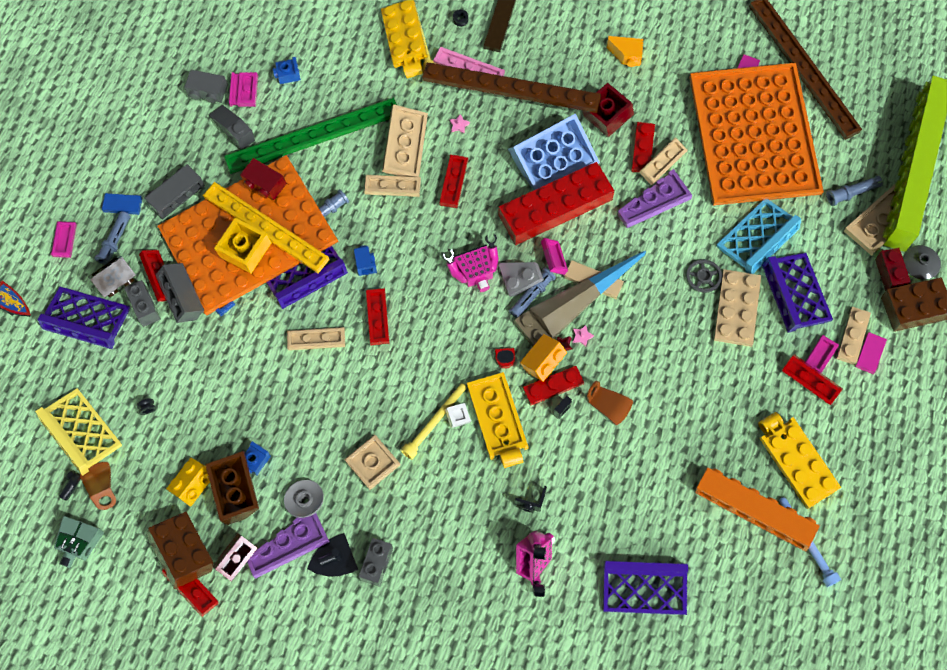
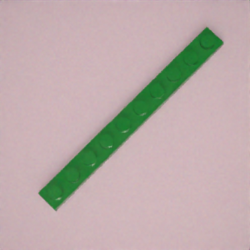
[224,98,397,174]

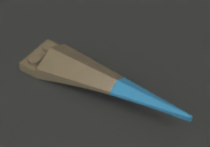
[514,251,646,347]

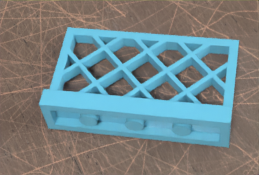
[717,199,801,274]

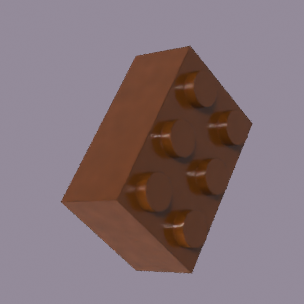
[881,277,947,332]
[148,512,213,589]

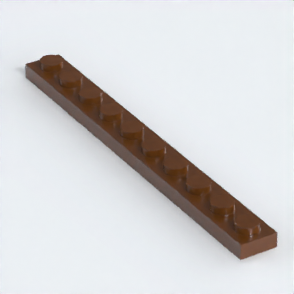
[749,0,862,140]
[422,62,601,113]

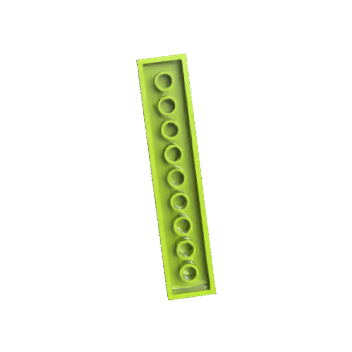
[882,75,947,252]

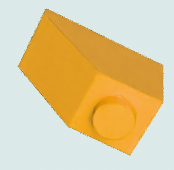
[607,36,643,67]

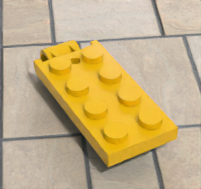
[381,0,428,79]
[467,372,528,468]
[758,412,841,509]

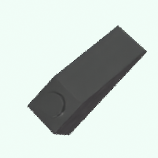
[209,105,255,150]

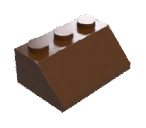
[205,451,259,525]

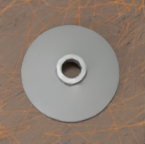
[284,480,324,518]

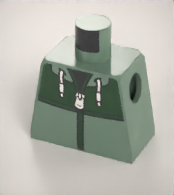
[54,516,104,568]

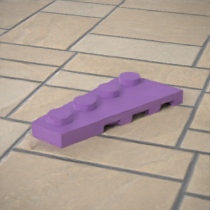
[618,169,692,228]
[247,513,330,579]

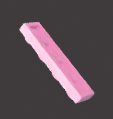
[433,47,505,76]

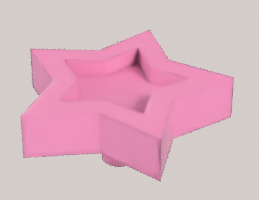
[449,114,470,133]
[573,325,594,347]

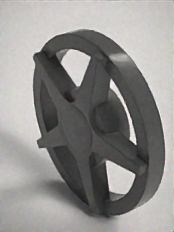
[686,259,722,293]

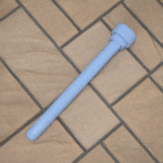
[779,497,842,588]

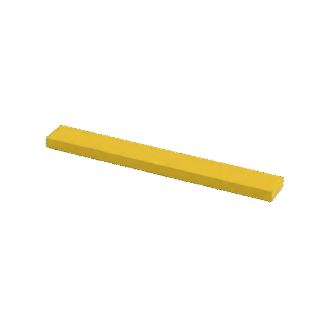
[203,182,330,273]

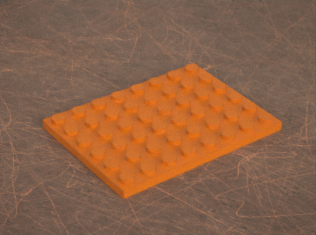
[689,63,824,206]
[158,155,338,316]

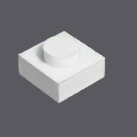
[445,403,471,428]

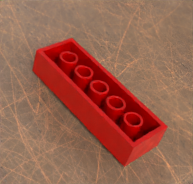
[499,161,615,246]

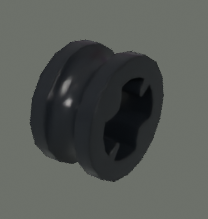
[453,9,469,27]
[136,398,157,415]

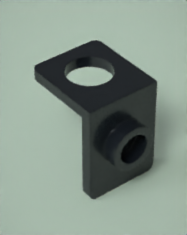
[514,486,547,513]

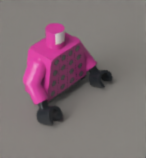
[441,234,499,292]
[516,531,555,597]

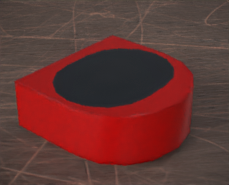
[495,348,515,369]

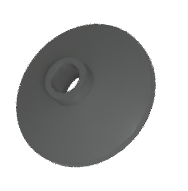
[903,245,941,280]

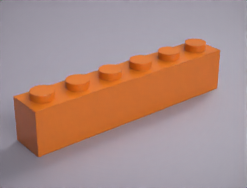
[695,468,820,552]

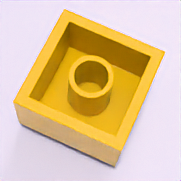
[214,218,272,273]

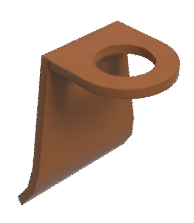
[587,381,633,425]
[80,462,116,510]

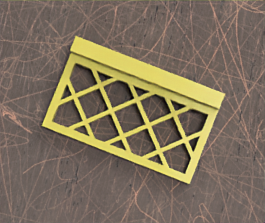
[35,388,122,476]

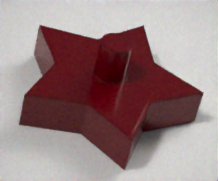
[557,336,572,351]

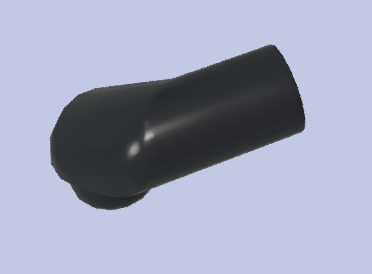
[59,471,81,501]

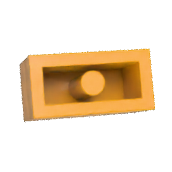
[520,334,567,382]

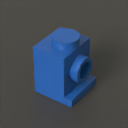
[273,57,301,84]
[354,245,377,276]
[245,441,271,475]

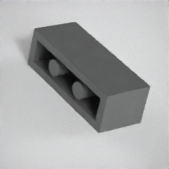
[145,164,205,220]
[155,263,204,323]

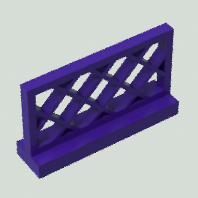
[266,246,348,309]
[762,253,833,333]
[37,287,130,349]
[603,561,688,615]

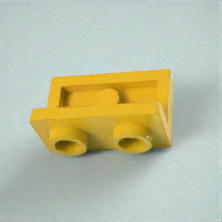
[166,457,210,507]

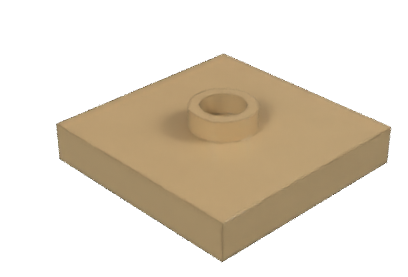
[344,435,400,490]

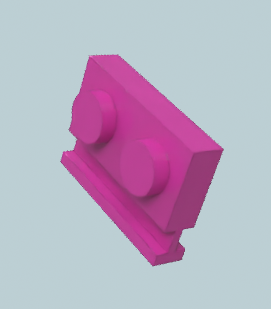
[229,72,258,107]

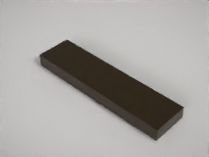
[484,0,516,53]

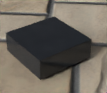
[553,396,572,419]

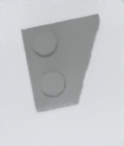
[498,262,544,297]

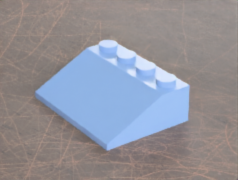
[508,114,600,190]

